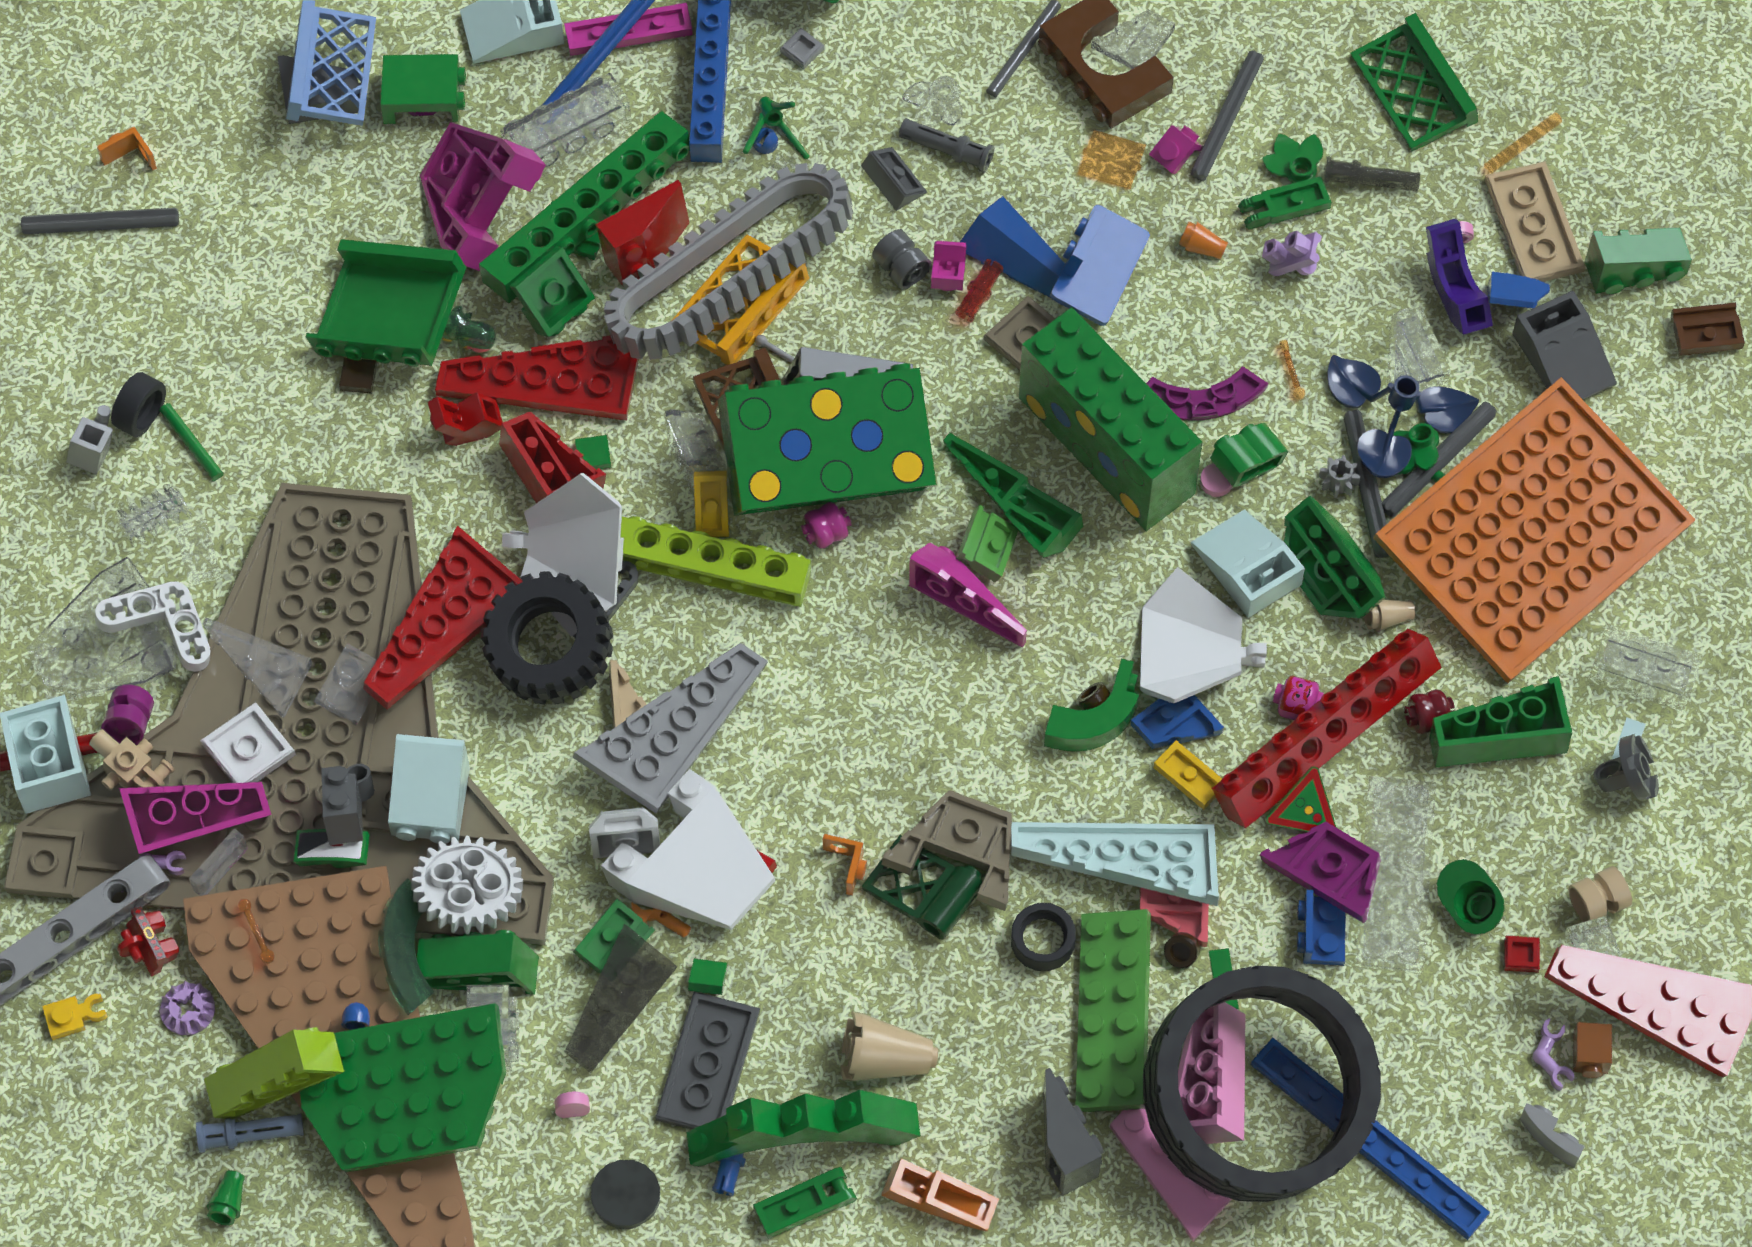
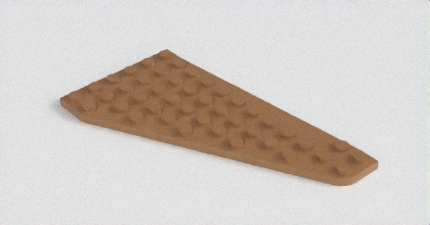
[183,866,475,1247]

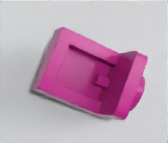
[1149,125,1203,174]
[931,241,966,291]

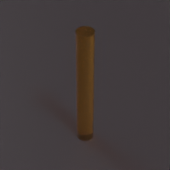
[1484,112,1562,174]

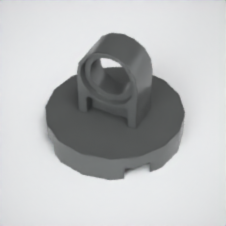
[1593,734,1659,801]

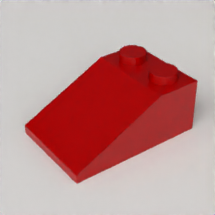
[596,180,690,287]

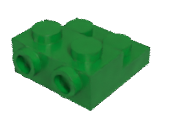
[510,246,596,337]

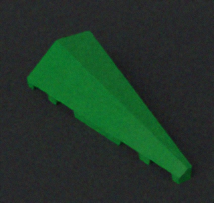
[943,432,1084,558]

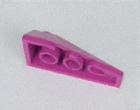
[909,543,1027,648]

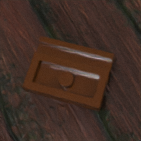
[1671,302,1745,356]

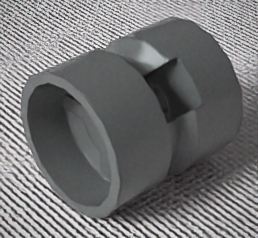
[872,229,932,290]

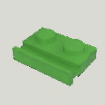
[956,505,1018,583]

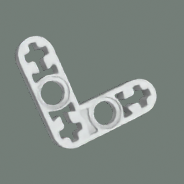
[95,582,210,672]

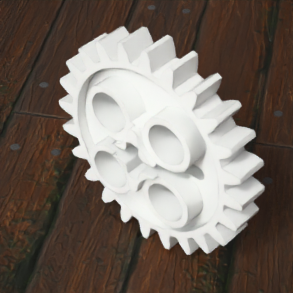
[411,836,523,934]

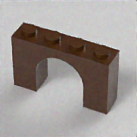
[1038,0,1174,129]

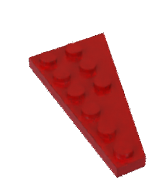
[435,335,639,421]
[363,525,522,710]

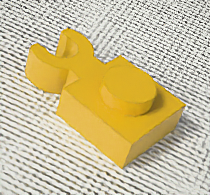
[42,994,108,1040]

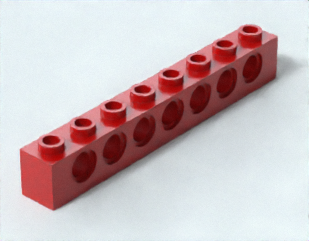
[1211,628,1442,828]

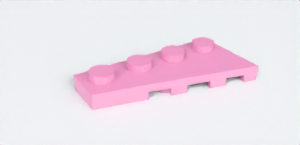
[1110,1109,1232,1242]

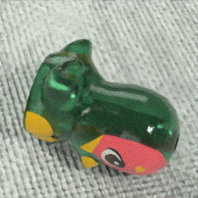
[442,305,496,353]

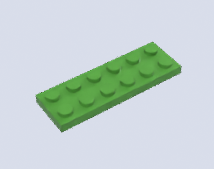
[1076,909,1151,1112]

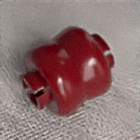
[1404,689,1455,734]

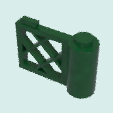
[861,835,983,940]

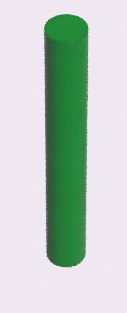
[159,403,224,481]

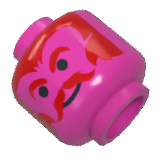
[1273,675,1324,721]

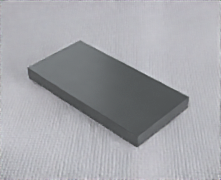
[655,992,760,1130]

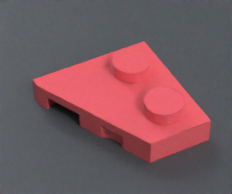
[1140,887,1209,947]

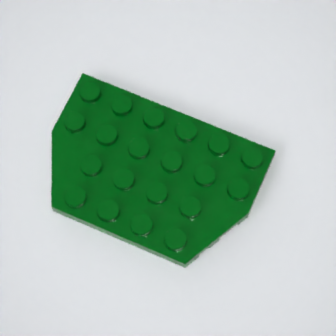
[300,1003,506,1173]

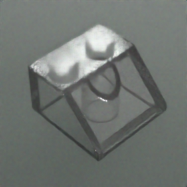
[665,409,727,494]

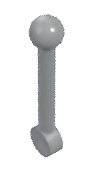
[755,335,794,363]

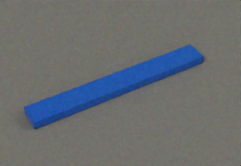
[1250,1037,1490,1240]

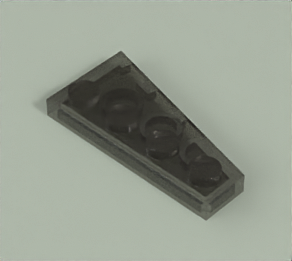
[564,923,678,1073]

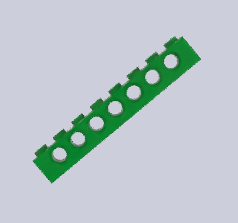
[479,110,690,304]

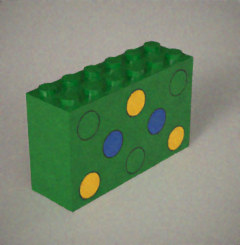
[1019,307,1203,532]
[717,363,937,516]

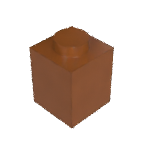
[1573,1022,1612,1078]

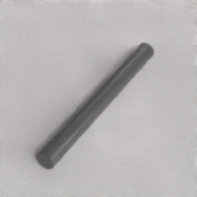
[986,0,1061,98]

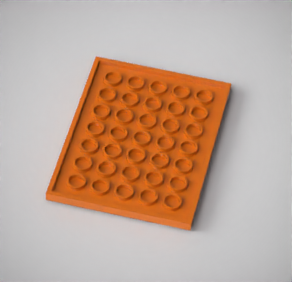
[1373,377,1695,683]

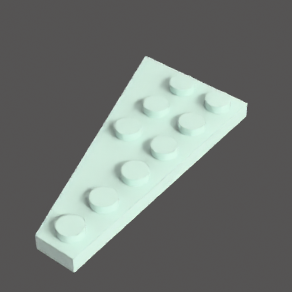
[1011,822,1219,906]

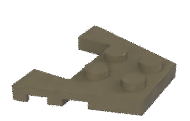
[882,790,1012,911]

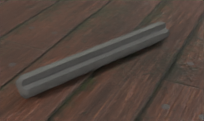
[1191,50,1264,181]
[21,207,179,235]
[1382,402,1497,517]
[1344,410,1389,558]

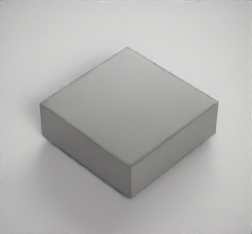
[780,28,824,70]

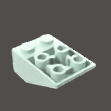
[460,0,564,64]
[1191,510,1305,618]

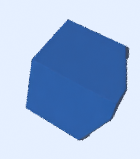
[1487,272,1550,308]

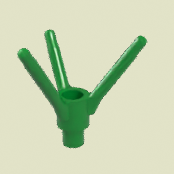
[743,96,809,159]

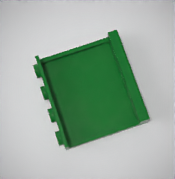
[305,239,466,367]

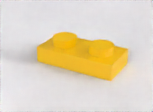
[694,471,729,537]
[1153,740,1222,810]

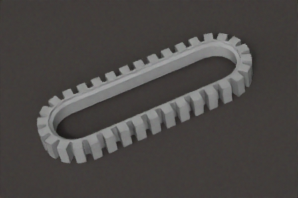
[604,163,853,360]

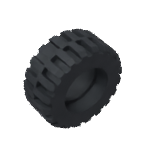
[481,571,613,705]

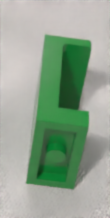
[381,54,466,124]

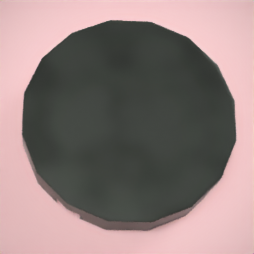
[591,1160,660,1229]

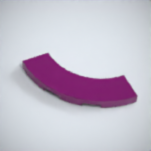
[1146,366,1269,421]

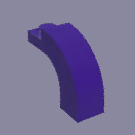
[1426,218,1493,335]

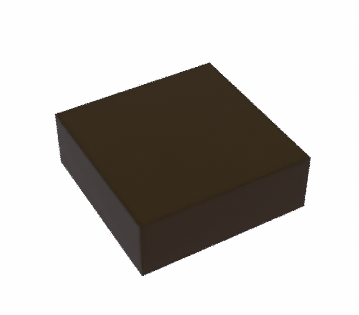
[339,357,377,394]

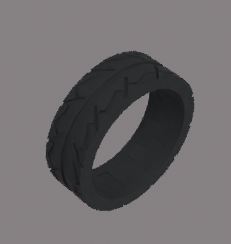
[1143,966,1381,1202]

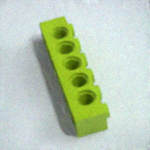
[620,516,811,607]

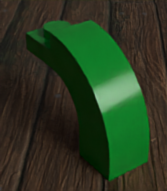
[1044,658,1139,752]

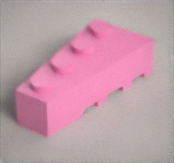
[1178,1002,1246,1144]

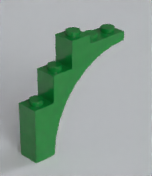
[686,1089,921,1167]

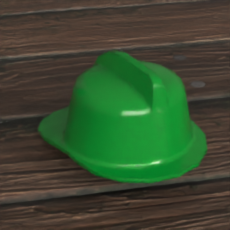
[1436,859,1505,935]

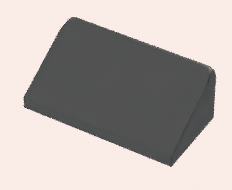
[861,147,927,211]

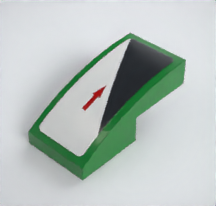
[293,829,370,869]

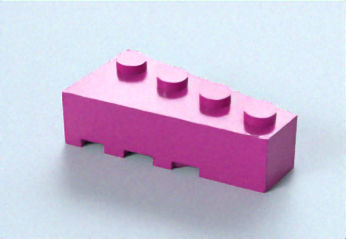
[119,782,271,854]

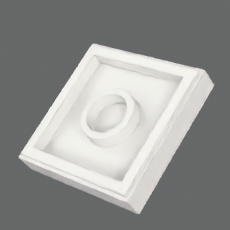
[201,702,296,783]

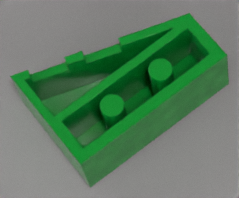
[415,930,539,995]

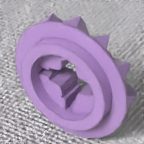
[159,981,215,1035]

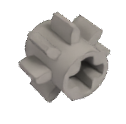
[1319,455,1360,498]

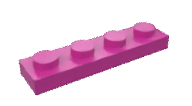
[564,3,693,56]

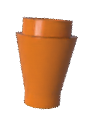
[1178,222,1228,260]

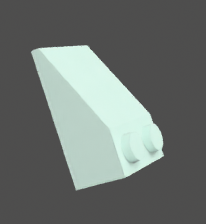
[0,695,91,814]

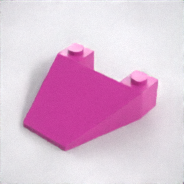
[420,122,546,271]

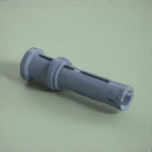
[196,1113,304,1153]

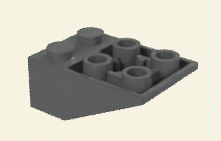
[1512,291,1617,400]
[1043,1068,1104,1196]

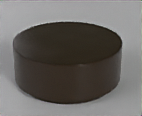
[1077,682,1110,710]
[1164,932,1200,968]

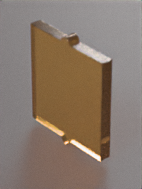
[1078,130,1146,189]

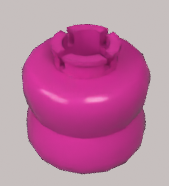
[801,502,851,549]

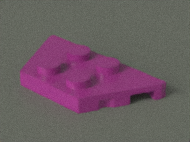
[1260,822,1381,923]

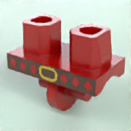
[117,906,179,977]

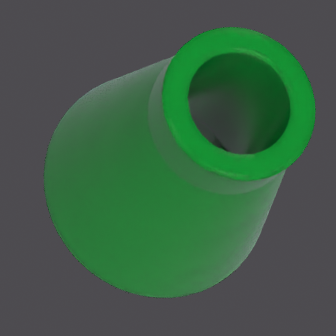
[206,1170,245,1225]

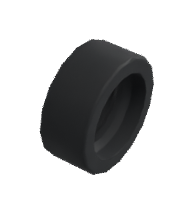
[111,372,166,437]
[1011,903,1076,971]

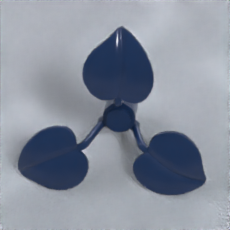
[1327,355,1479,478]

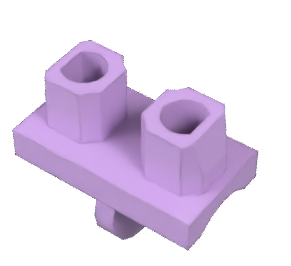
[1262,231,1322,276]

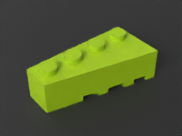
[204,1027,344,1119]

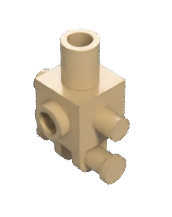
[89,729,175,791]

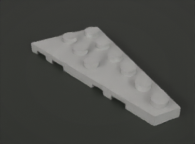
[573,643,768,813]

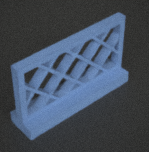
[286,0,376,126]

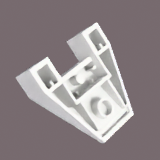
[601,769,775,930]

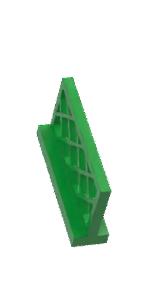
[1350,13,1478,151]

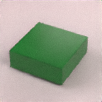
[575,435,612,470]
[688,958,728,995]

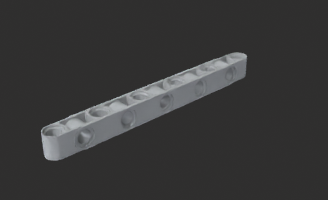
[0,854,170,1006]

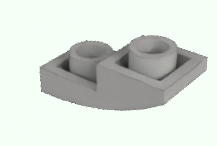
[1520,1103,1584,1168]

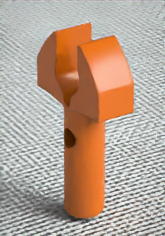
[631,902,691,937]

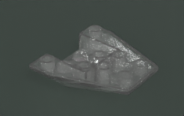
[26,557,178,702]

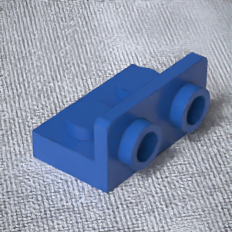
[1297,889,1346,966]

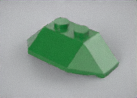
[1284,496,1386,619]

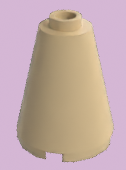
[841,1011,938,1081]

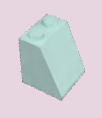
[388,734,470,844]

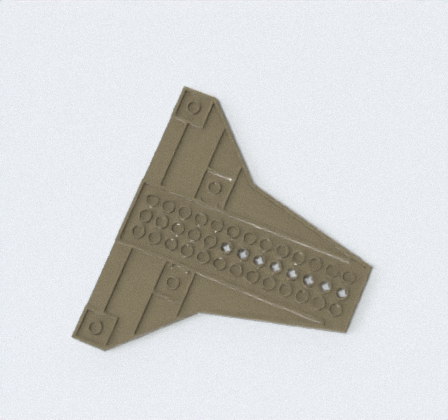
[4,483,554,945]

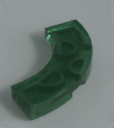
[378,878,434,1015]

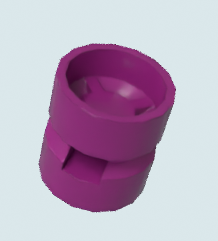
[101,685,154,746]

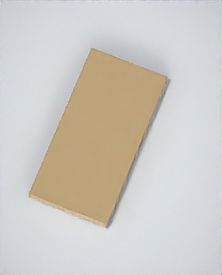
[1484,161,1586,282]

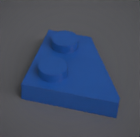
[1131,695,1224,749]

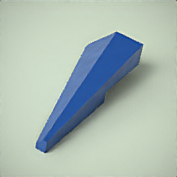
[960,196,1065,298]

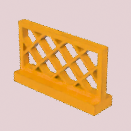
[671,234,809,365]

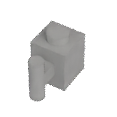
[66,405,113,475]

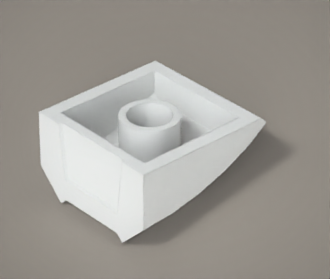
[589,807,660,859]

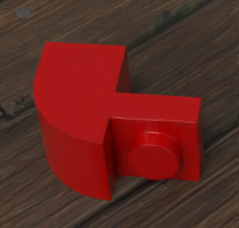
[427,392,503,446]

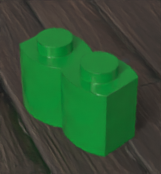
[1210,423,1289,487]

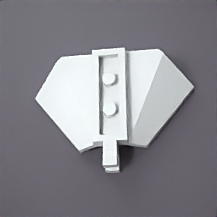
[502,473,624,636]
[1140,567,1267,703]

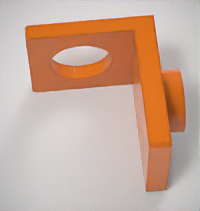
[97,127,157,170]
[823,834,867,896]

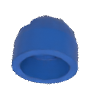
[753,127,778,154]
[341,1002,370,1030]

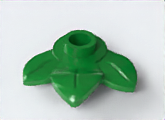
[1262,134,1323,183]
[1393,423,1439,474]

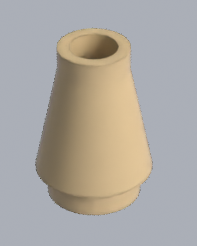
[1364,600,1415,632]

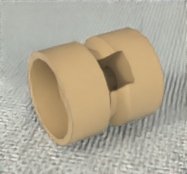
[1568,866,1632,925]

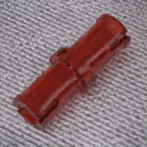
[955,259,1004,322]

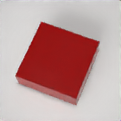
[1504,935,1540,973]

